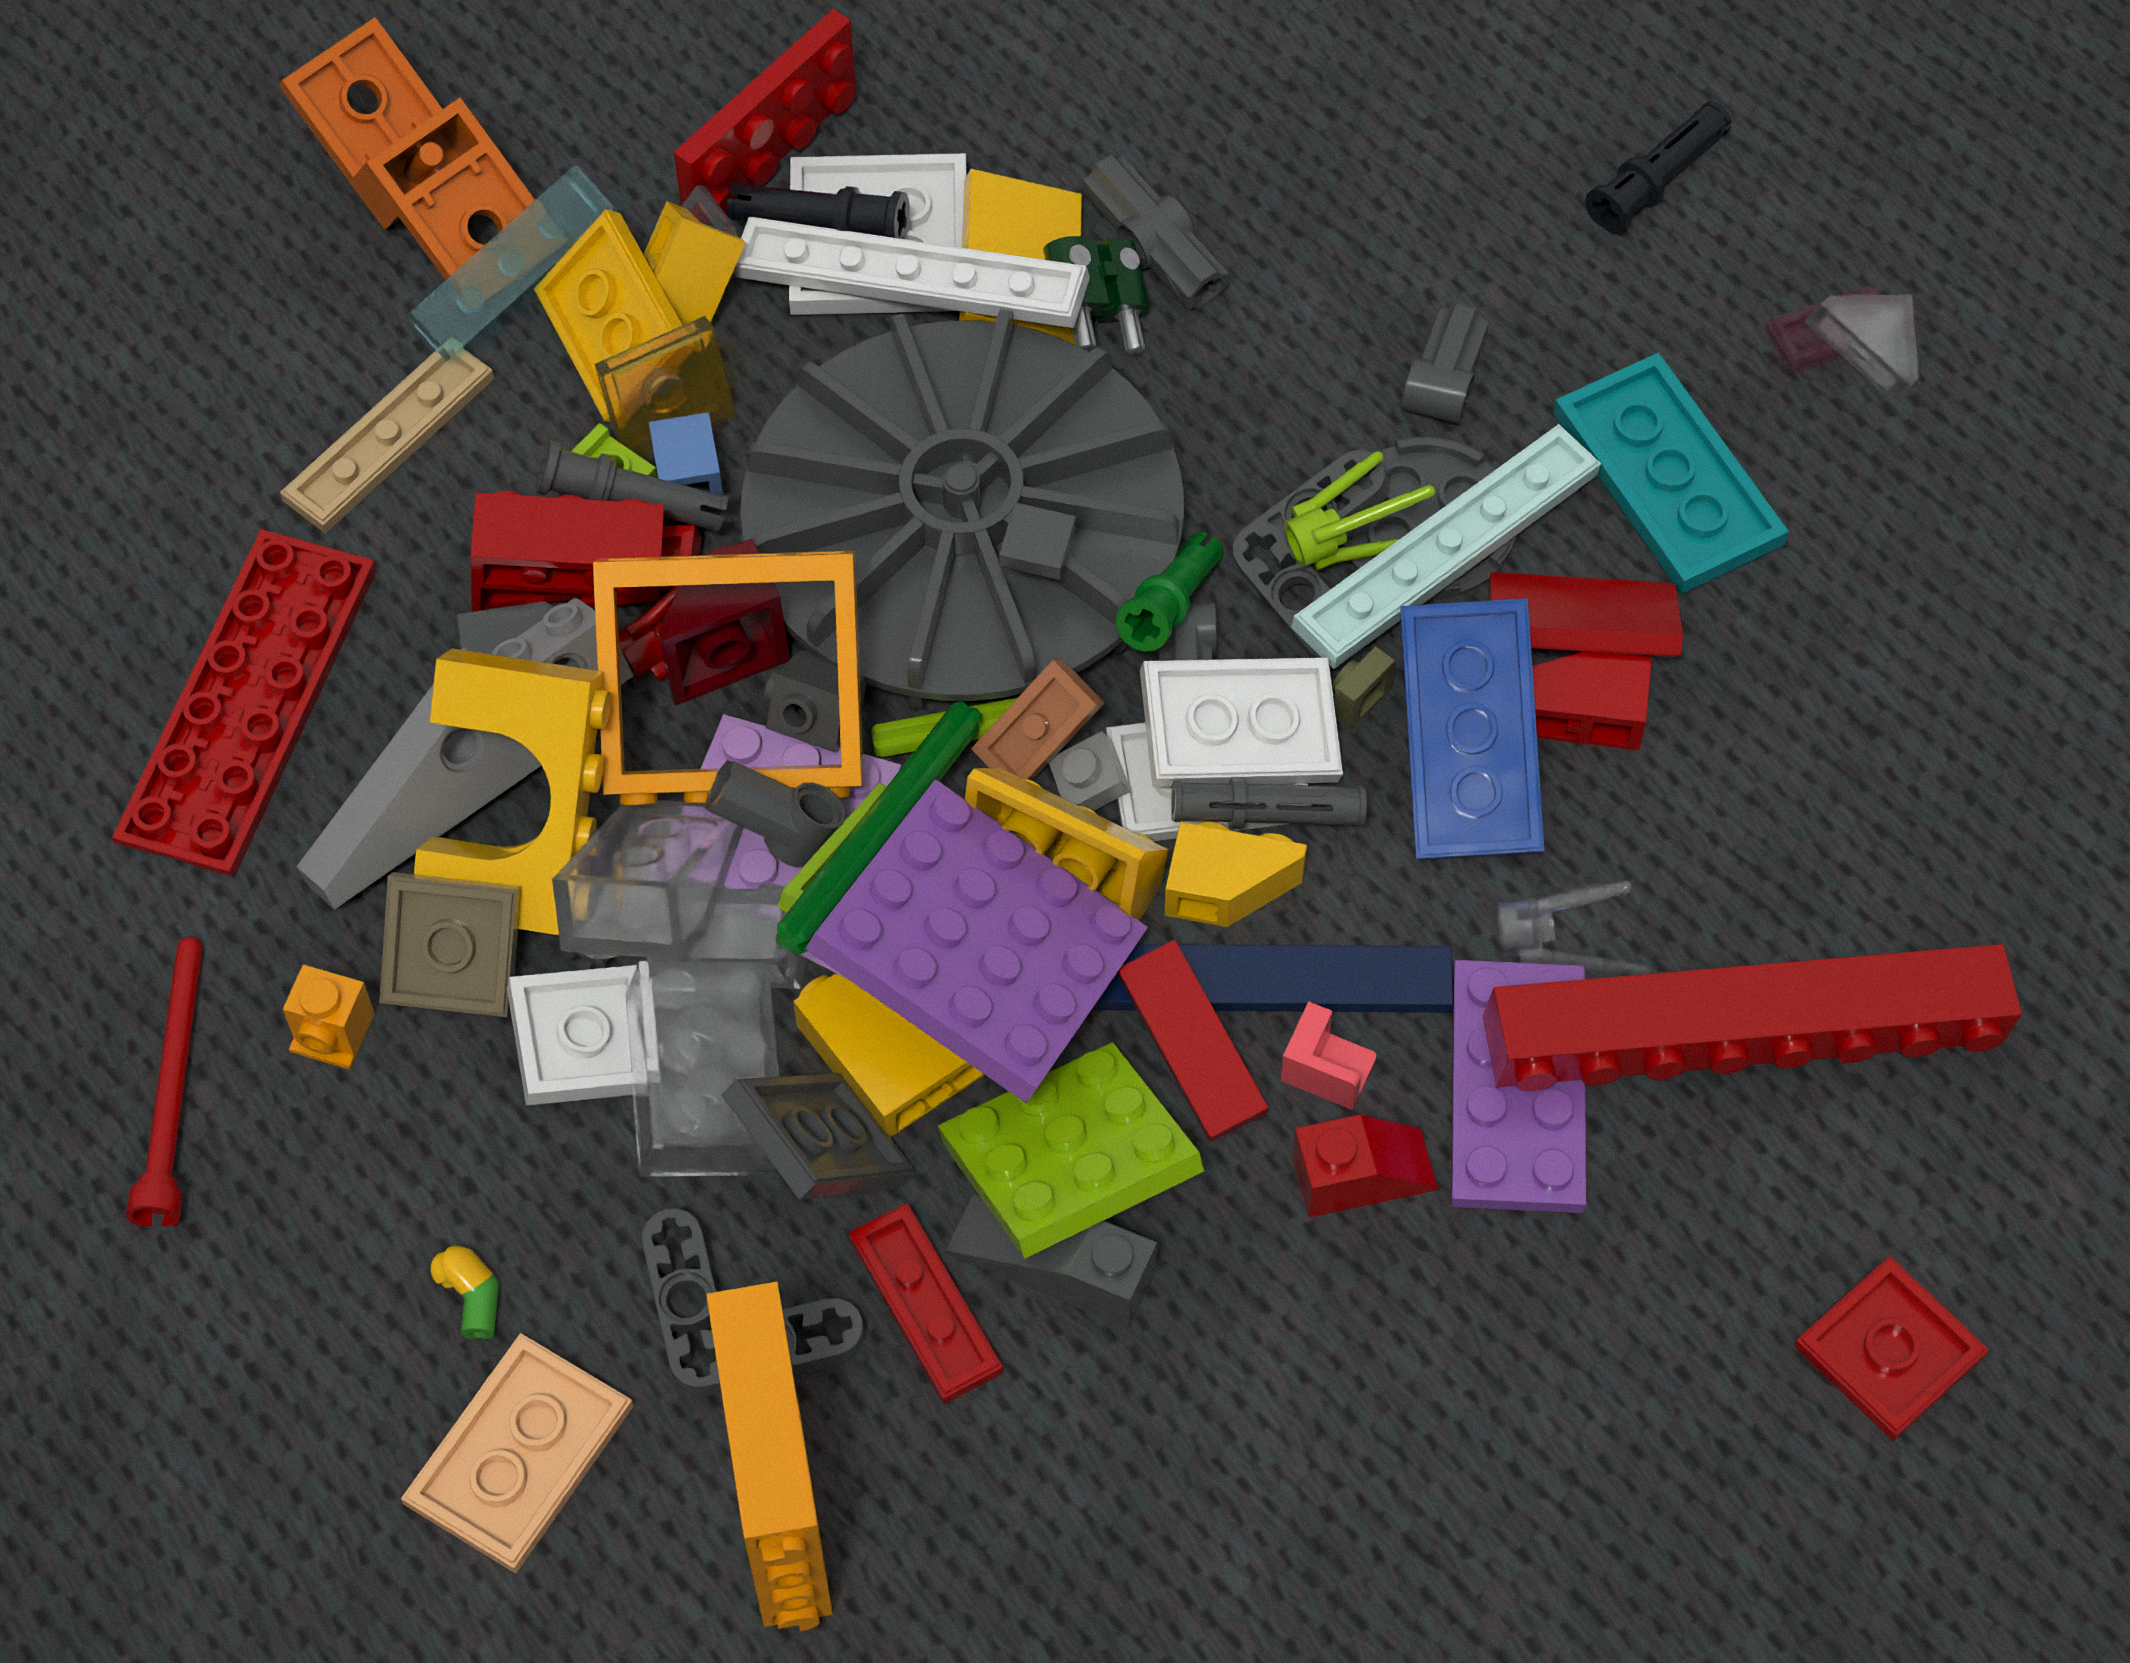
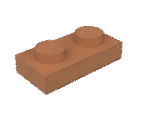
[971,658,1104,781]

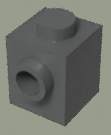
[764,650,867,752]

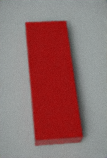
[1117,940,1268,1142]
[848,1203,1003,1405]

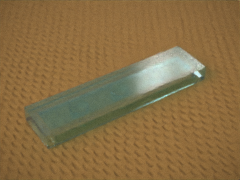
[405,164,616,362]

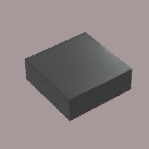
[999,502,1076,580]

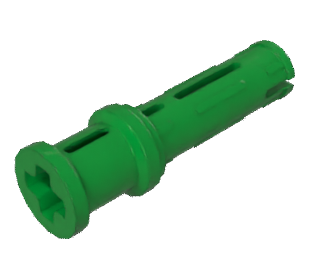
[1116,532,1223,652]

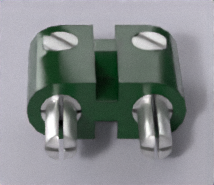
[1043,236,1149,355]

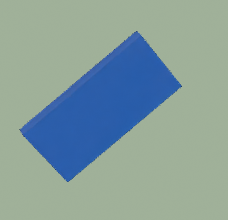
[1400,598,1544,860]

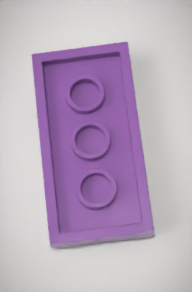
[1451,960,1586,1213]

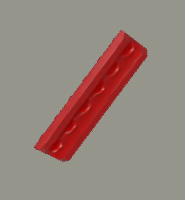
[112,529,376,877]

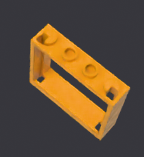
[593,550,864,805]
[706,1282,833,1632]

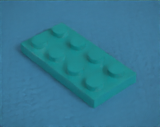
[1553,352,1789,594]

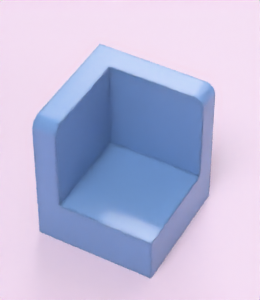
[649,412,723,494]

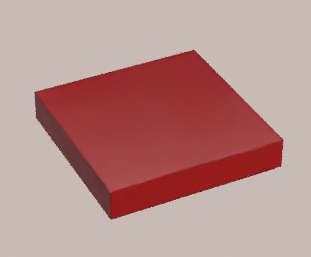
[1794,1255,1989,1442]

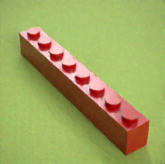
[1482,944,2022,1091]

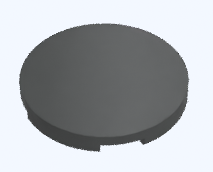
[1336,437,1517,600]

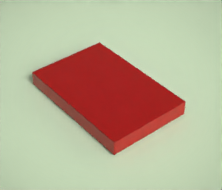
[1488,572,1683,657]

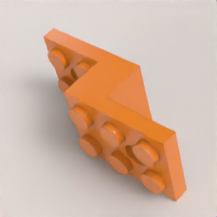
[278,17,566,312]

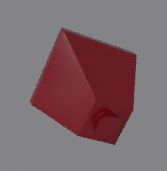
[658,539,790,706]

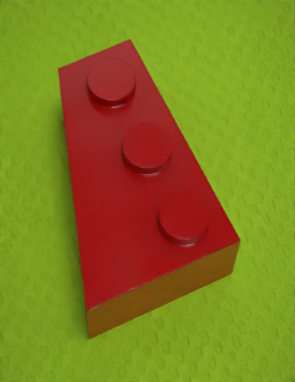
[470,491,664,612]

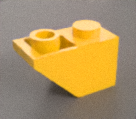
[1164,822,1307,927]

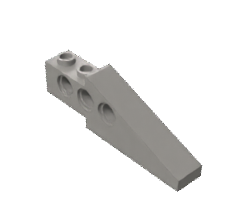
[296,597,634,910]

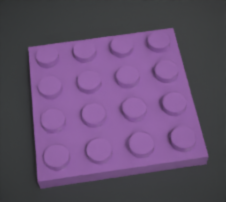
[805,779,1148,1103]

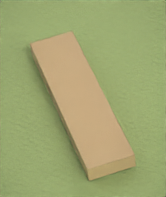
[280,338,495,534]

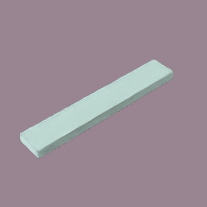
[1291,424,1601,669]

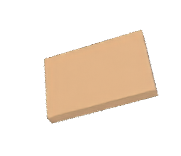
[401,1333,634,1574]

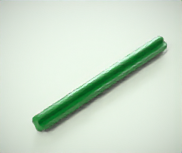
[775,701,982,955]

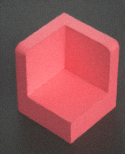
[1280,1001,1376,1110]

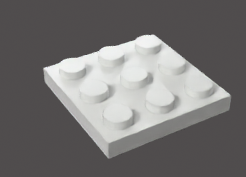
[789,153,966,315]

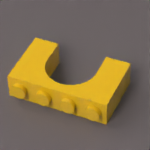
[414,649,611,936]

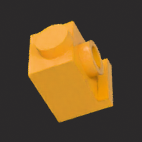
[283,964,375,1070]

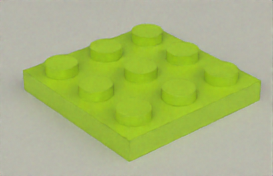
[938,1042,1204,1259]

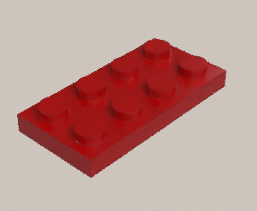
[673,8,856,226]

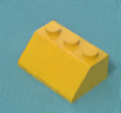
[965,768,1169,920]

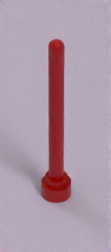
[126,936,203,1226]

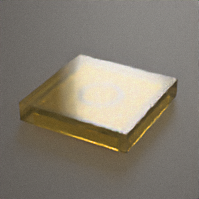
[595,316,736,458]

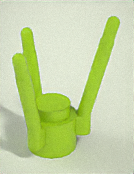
[1283,451,1435,571]

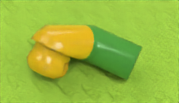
[430,1246,499,1339]

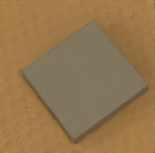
[379,872,521,1017]

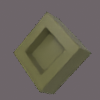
[1332,646,1395,730]

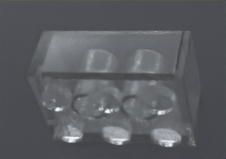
[625,961,779,1177]

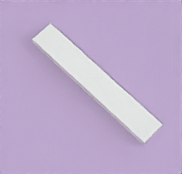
[733,217,1090,328]

